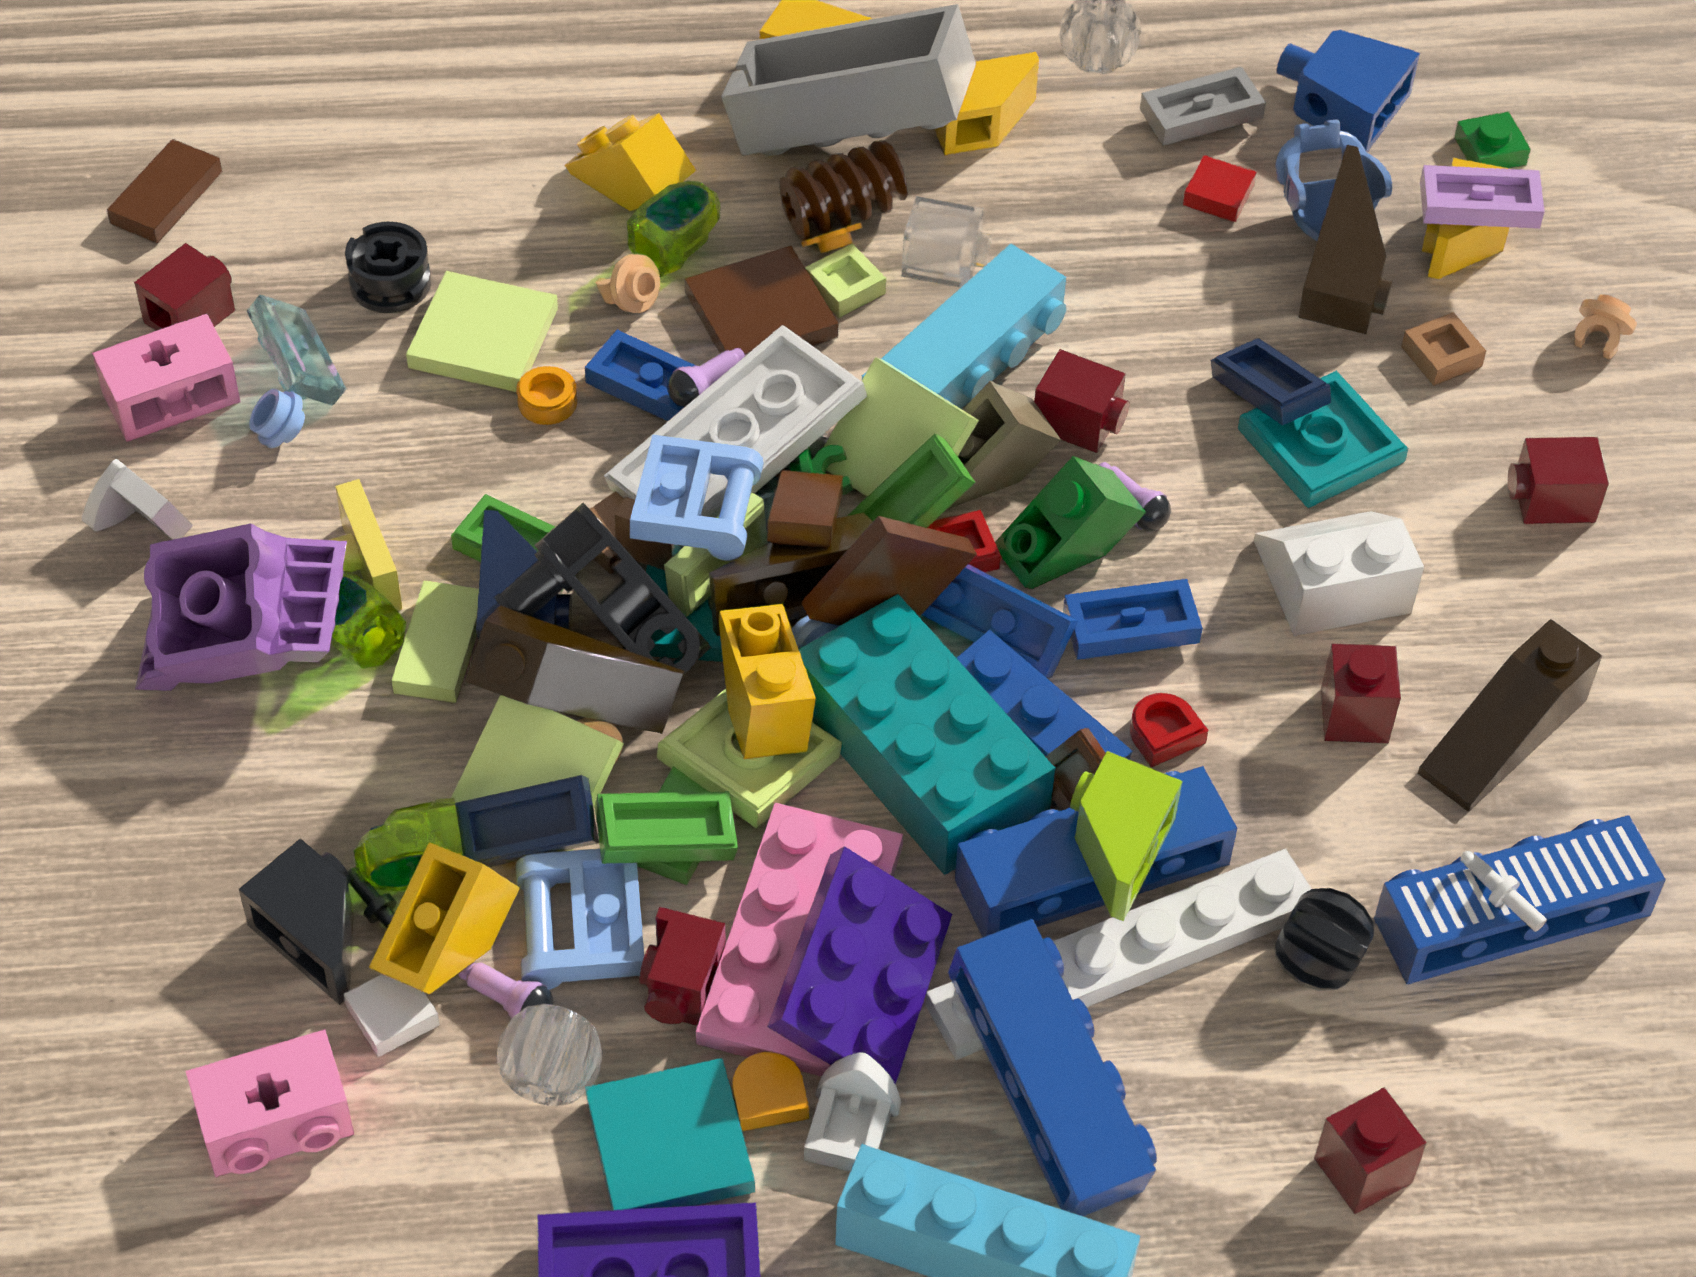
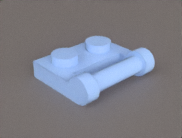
[630,435,764,561]
[516,849,644,990]

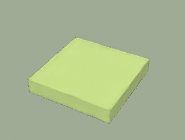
[406,271,558,392]
[823,357,979,496]
[657,689,842,828]
[447,695,624,852]

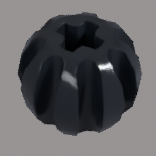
[1275,888,1374,991]

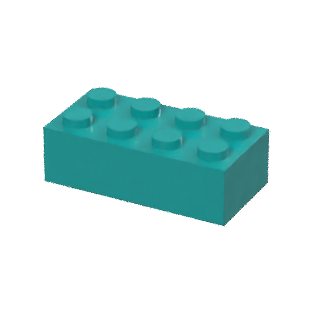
[799,594,1055,876]

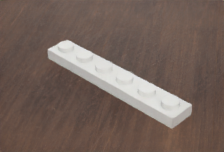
[925,849,1312,1060]

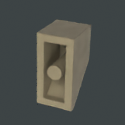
[946,381,1061,510]

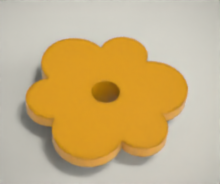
[801,222,863,253]

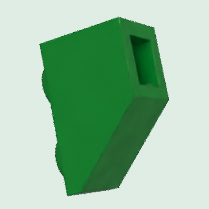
[995,456,1146,589]

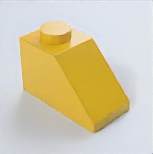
[369,842,520,995]

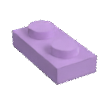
[1420,165,1544,229]

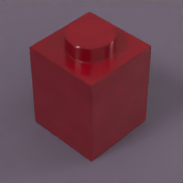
[134,243,236,331]
[1034,349,1130,453]
[1508,437,1609,524]
[1321,643,1401,744]
[1314,1087,1427,1214]

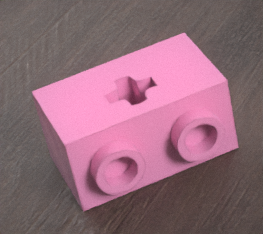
[92,314,241,442]
[186,1029,354,1177]

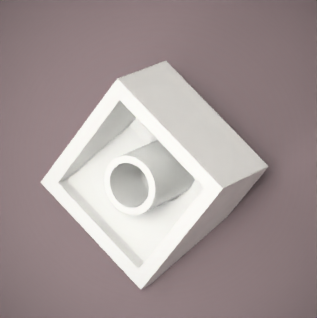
[1254,511,1424,636]

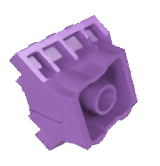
[135,523,347,691]

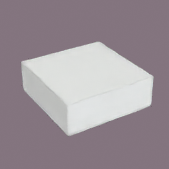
[344,974,440,1057]

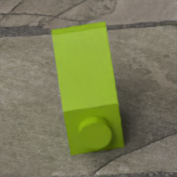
[1070,751,1183,922]

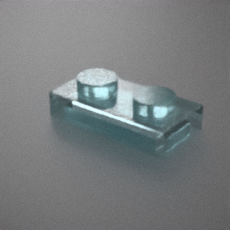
[247,294,347,406]

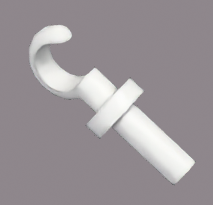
[1461,851,1547,932]

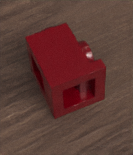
[639,907,726,1026]

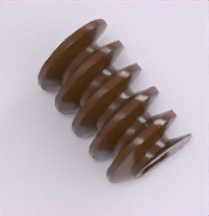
[779,140,908,241]

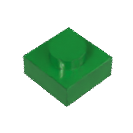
[1454,111,1531,168]

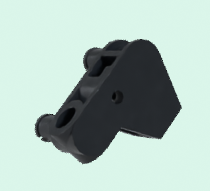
[494,503,712,673]

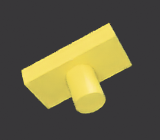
[329,479,403,616]

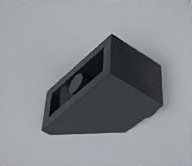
[239,838,354,1005]

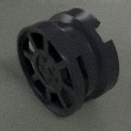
[345,221,431,313]

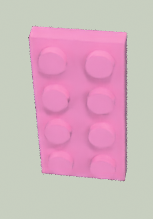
[696,803,903,1077]

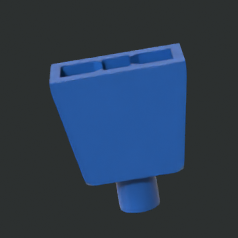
[1276,30,1420,153]

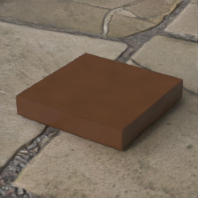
[685,245,839,356]
[801,516,977,626]

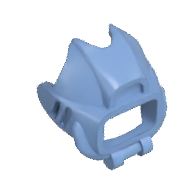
[1275,119,1392,241]

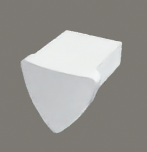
[82,459,193,540]
[804,1052,902,1172]

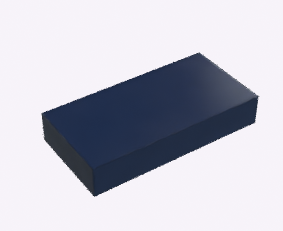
[1211,338,1331,426]
[455,775,599,867]

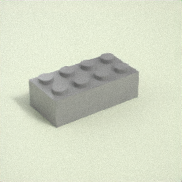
[721,4,976,156]

